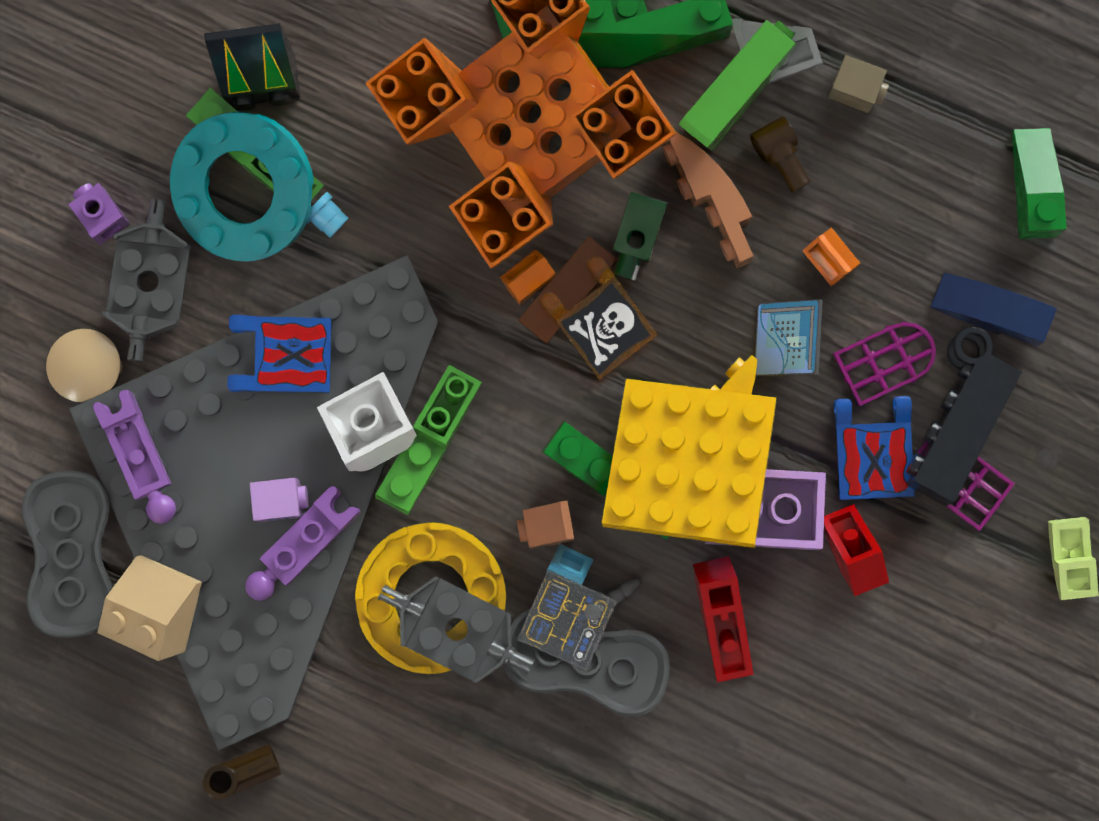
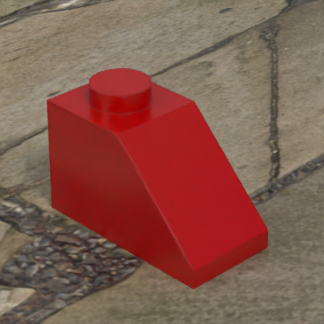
[824,504,890,596]

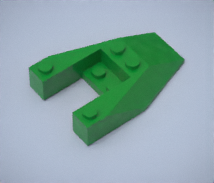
[490,0,733,69]

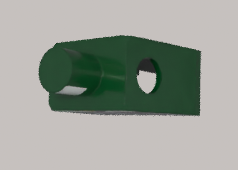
[613,192,667,280]

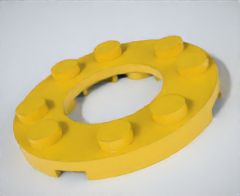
[355,523,506,674]

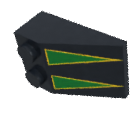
[204,23,301,110]

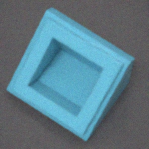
[546,544,593,587]

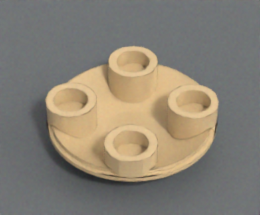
[46,329,123,403]

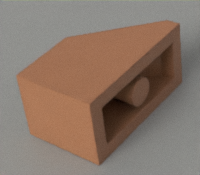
[517,501,574,549]

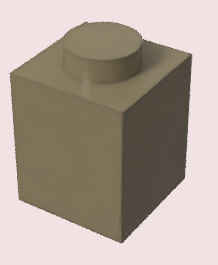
[828,55,889,113]

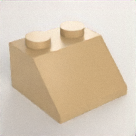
[97,555,202,661]

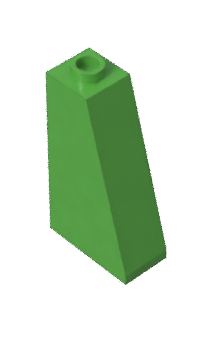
[679,20,797,151]

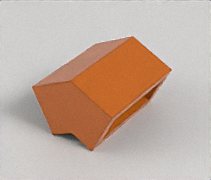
[802,227,860,286]
[499,249,556,305]

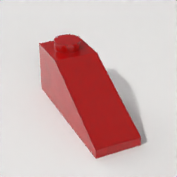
[692,556,754,683]

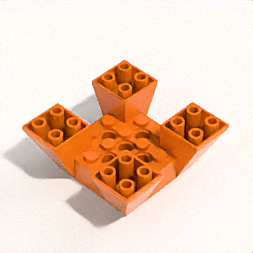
[365,0,677,269]

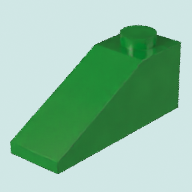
[1012,128,1067,239]

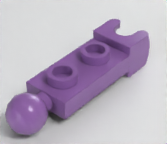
[93,390,176,524]
[245,485,361,601]

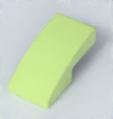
[1048,517,1099,600]

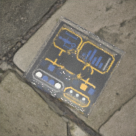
[516,570,617,671]

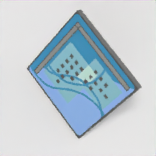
[755,299,823,377]

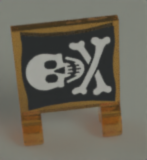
[540,256,658,380]

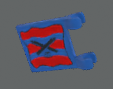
[227,315,331,393]
[833,396,915,500]

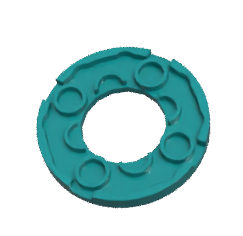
[170,111,314,262]

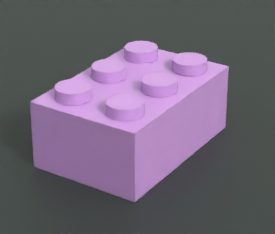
[705,469,826,550]

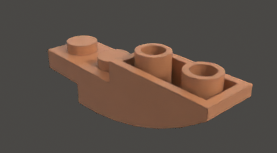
[662,132,754,268]

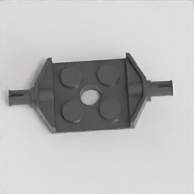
[102,199,191,362]
[378,576,535,683]

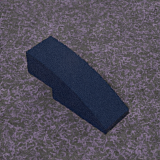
[930,273,1057,346]

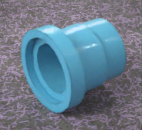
[307,192,349,238]

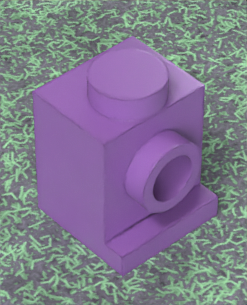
[68,183,130,245]

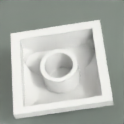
[317,372,417,472]

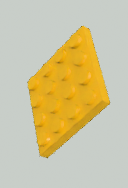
[602,379,776,548]

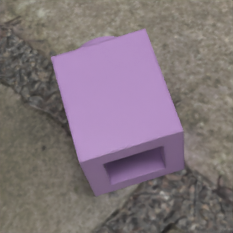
[250,478,309,522]

